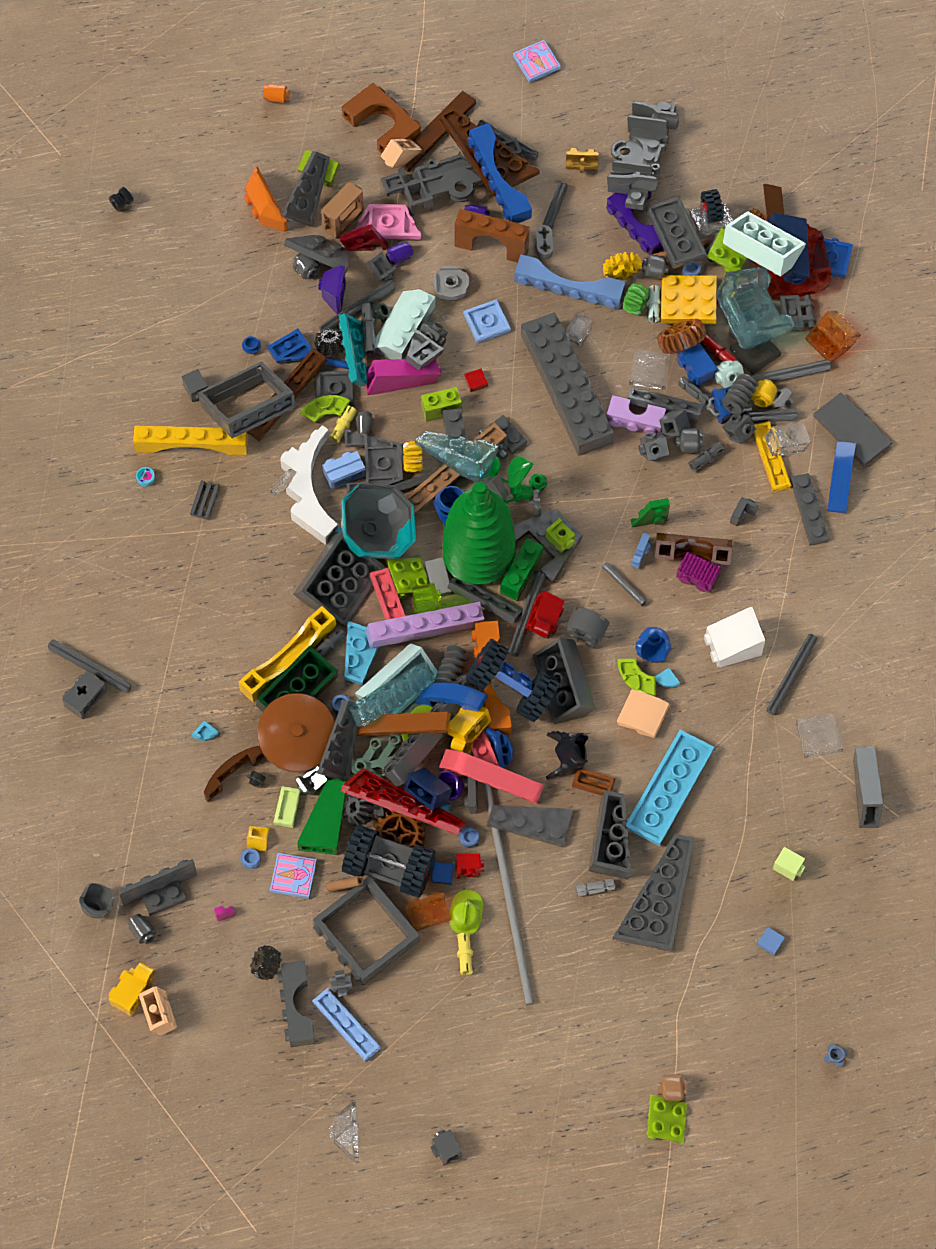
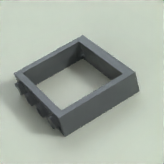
[198,361,297,438]
[312,876,420,985]

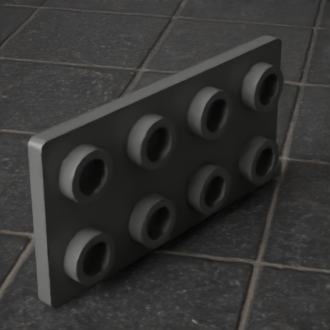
[118,859,197,916]

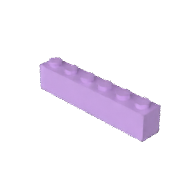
[366,602,484,649]

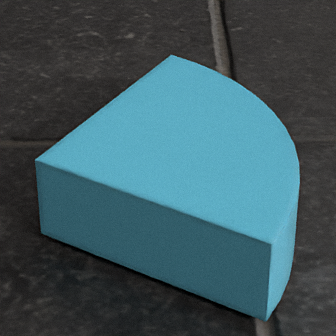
[655,668,680,688]
[191,721,219,741]

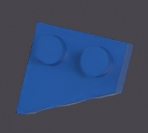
[267,329,312,363]

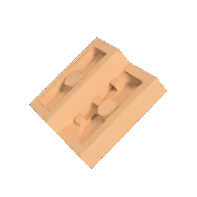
[617,689,670,738]

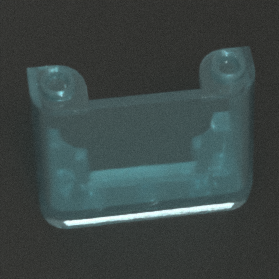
[716,266,795,349]

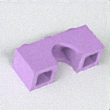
[606,395,666,434]

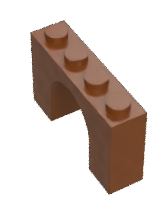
[341,83,421,153]
[455,209,530,263]

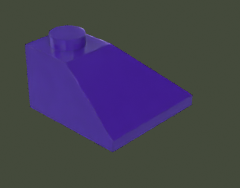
[318,265,346,314]

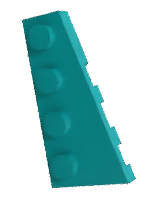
[339,313,367,387]

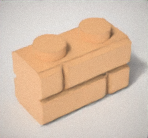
[139,986,177,1036]

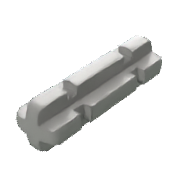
[576,878,615,896]

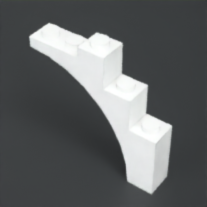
[281,425,338,545]

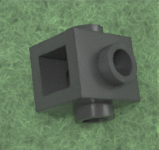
[419,321,448,347]
[722,413,756,444]
[638,432,669,461]

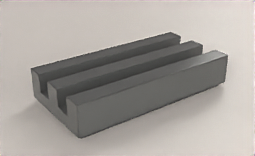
[190,480,220,520]

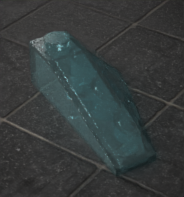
[415,431,499,482]

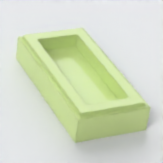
[273,786,301,828]

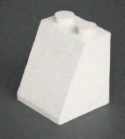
[704,607,765,668]

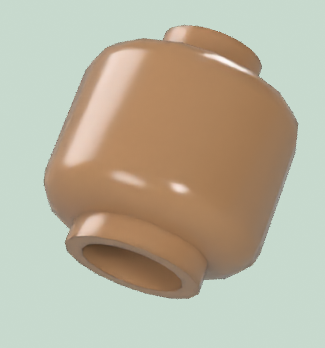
[657,1074,687,1102]

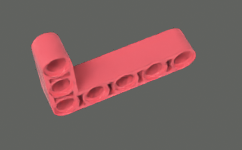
[439,749,544,804]

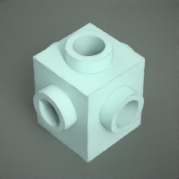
[715,360,744,388]

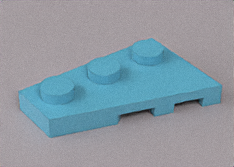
[344,621,379,686]

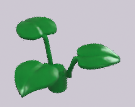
[481,455,534,512]

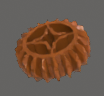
[657,318,707,354]
[374,811,426,848]

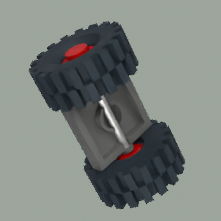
[342,825,436,898]

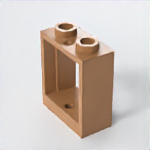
[321,182,364,239]

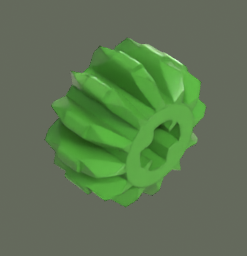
[623,283,649,315]

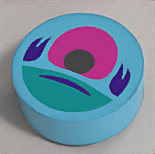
[136,467,155,487]

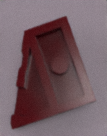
[340,224,388,251]

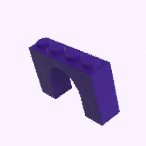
[606,191,663,254]

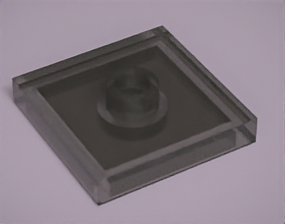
[729,327,782,375]

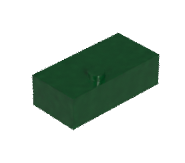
[256,645,338,712]

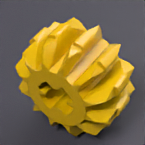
[403,441,423,473]

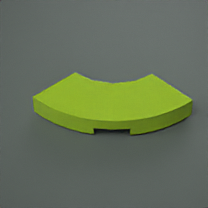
[300,395,351,423]
[617,658,656,697]

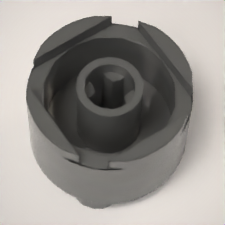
[565,607,609,648]

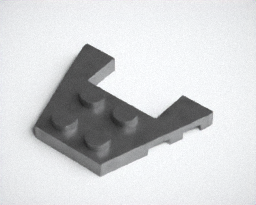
[344,429,403,494]
[514,509,582,584]

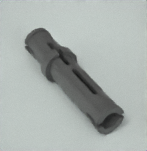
[361,303,376,356]

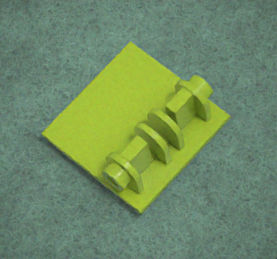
[707,228,747,275]
[387,558,431,599]
[646,1095,687,1144]

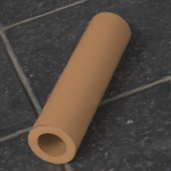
[326,875,363,892]

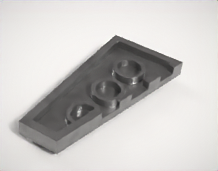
[487,805,573,847]

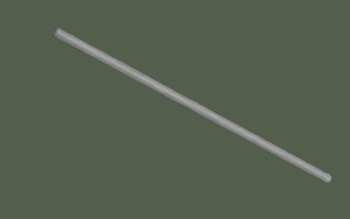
[483,783,534,1005]

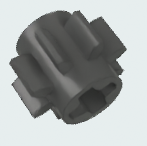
[330,970,352,996]

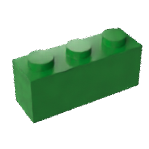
[500,538,544,601]

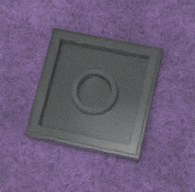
[317,371,354,407]

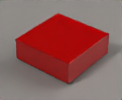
[464,368,488,392]

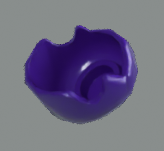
[438,771,463,801]

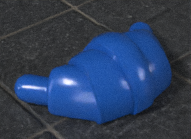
[485,727,514,769]

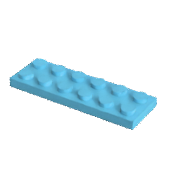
[626,730,714,846]

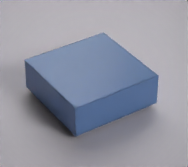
[757,927,785,955]

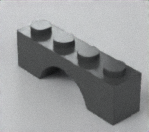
[277,961,315,1047]

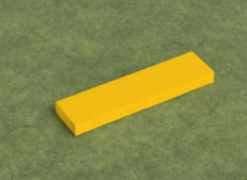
[753,421,791,492]

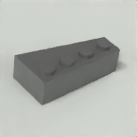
[588,790,631,879]

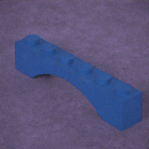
[467,123,532,223]

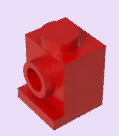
[456,853,484,879]

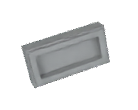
[425,558,452,598]

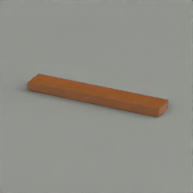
[357,712,451,736]

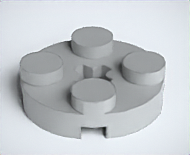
[433,265,469,300]

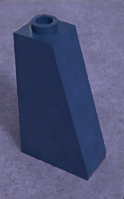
[767,213,810,285]

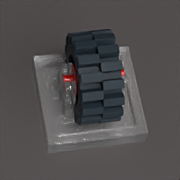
[690,189,733,236]

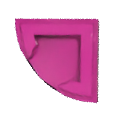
[214,906,236,921]

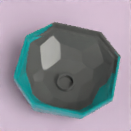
[341,483,416,559]

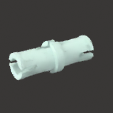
[647,285,661,322]

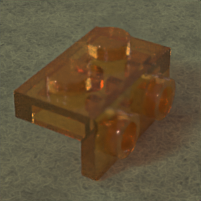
[406,892,451,931]

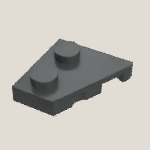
[406,329,443,371]

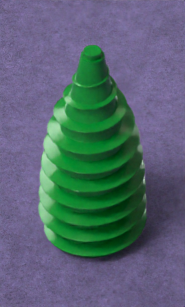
[442,482,516,584]

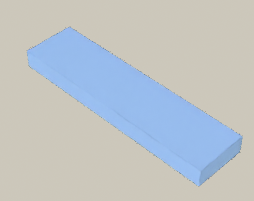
[312,988,381,1062]

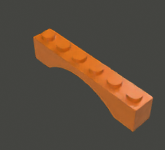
[471,620,512,737]

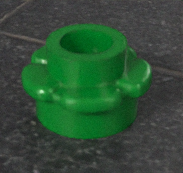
[529,474,548,491]

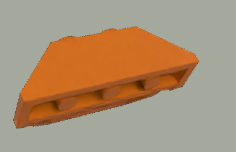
[244,166,288,232]

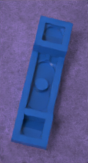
[827,441,856,514]
[415,683,487,711]

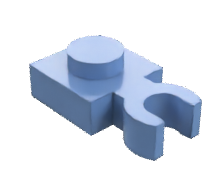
[631,533,652,569]

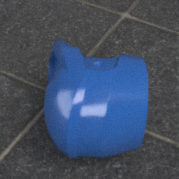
[434,486,463,526]

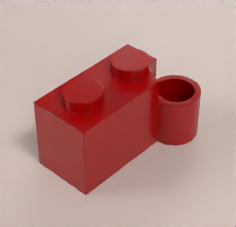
[525,591,565,638]

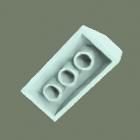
[723,211,806,276]
[375,289,435,360]
[355,643,438,715]

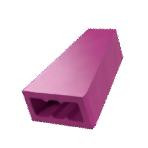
[365,359,441,395]

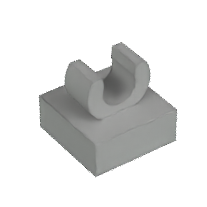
[770,388,793,410]

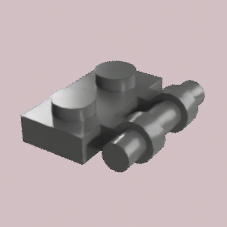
[780,295,817,331]
[479,415,527,460]

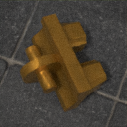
[566,148,599,173]

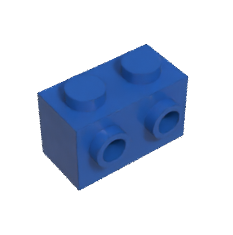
[677,343,717,386]

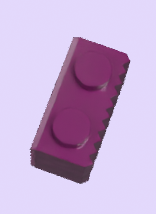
[676,552,721,593]

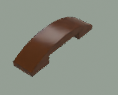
[204,746,265,802]

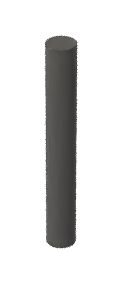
[602,562,647,606]

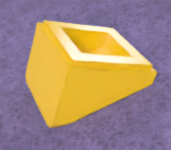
[247,826,269,851]

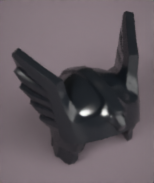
[546,731,588,780]

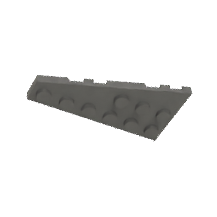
[612,834,694,952]

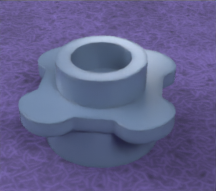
[824,1044,847,1067]

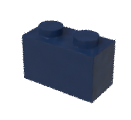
[404,768,453,811]

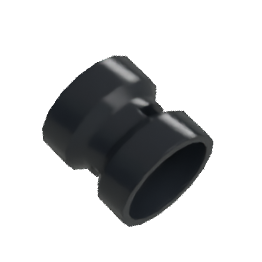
[109,187,134,212]

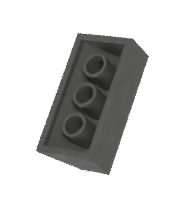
[533,637,596,724]

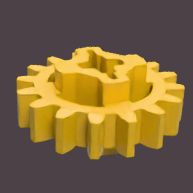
[602,252,642,280]

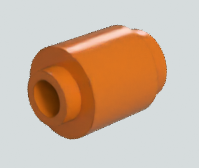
[263,84,290,103]

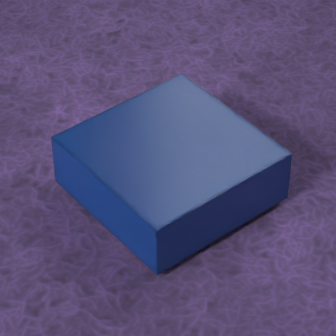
[432,862,453,885]

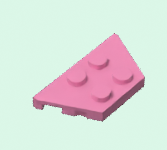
[353,204,421,240]

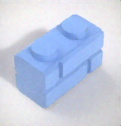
[322,451,366,490]

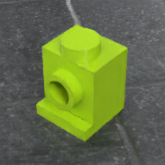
[545,518,575,553]

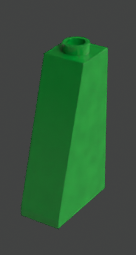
[297,779,347,855]

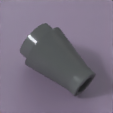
[355,412,374,436]

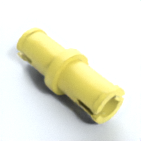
[329,406,358,443]
[457,933,473,975]

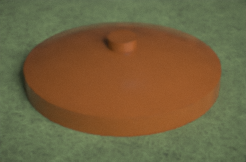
[257,694,335,772]

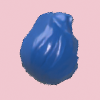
[635,627,671,663]

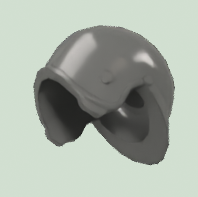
[79,883,115,919]

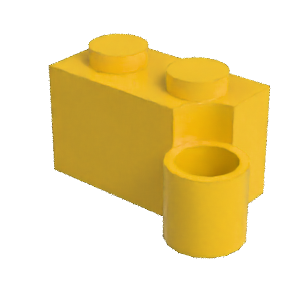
[448,706,491,754]
[108,962,155,1016]

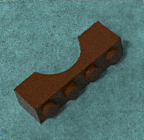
[655,533,733,565]

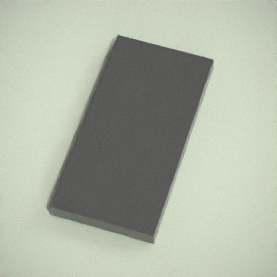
[646,197,707,269]
[813,393,892,467]

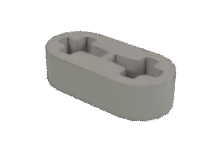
[536,225,553,259]

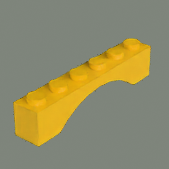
[133,426,248,455]
[238,606,336,703]

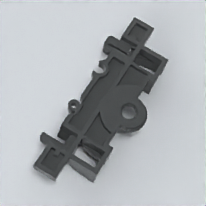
[607,101,679,210]
[381,138,522,216]

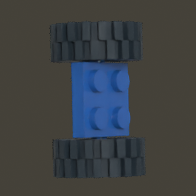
[466,639,559,722]

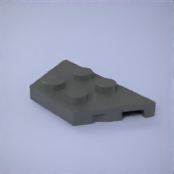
[284,235,348,274]

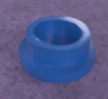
[242,336,261,354]

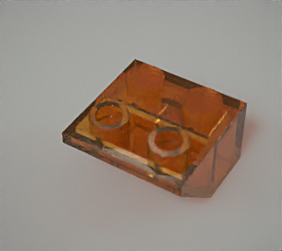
[805,310,861,363]

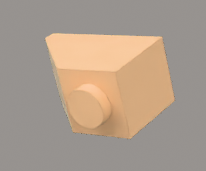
[381,139,422,168]

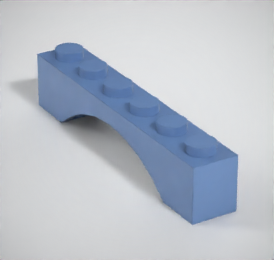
[514,254,626,309]

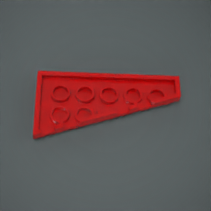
[341,768,466,835]

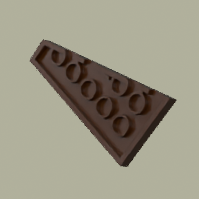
[439,107,540,197]

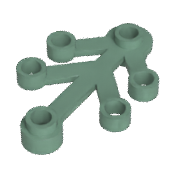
[351,735,426,783]

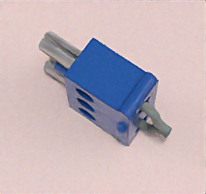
[706,387,752,424]

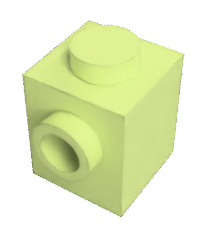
[773,847,805,881]

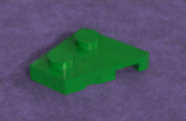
[631,498,670,528]

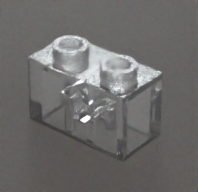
[764,423,811,456]

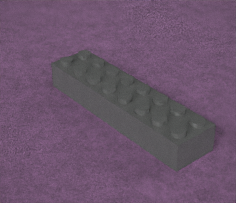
[521,312,614,456]

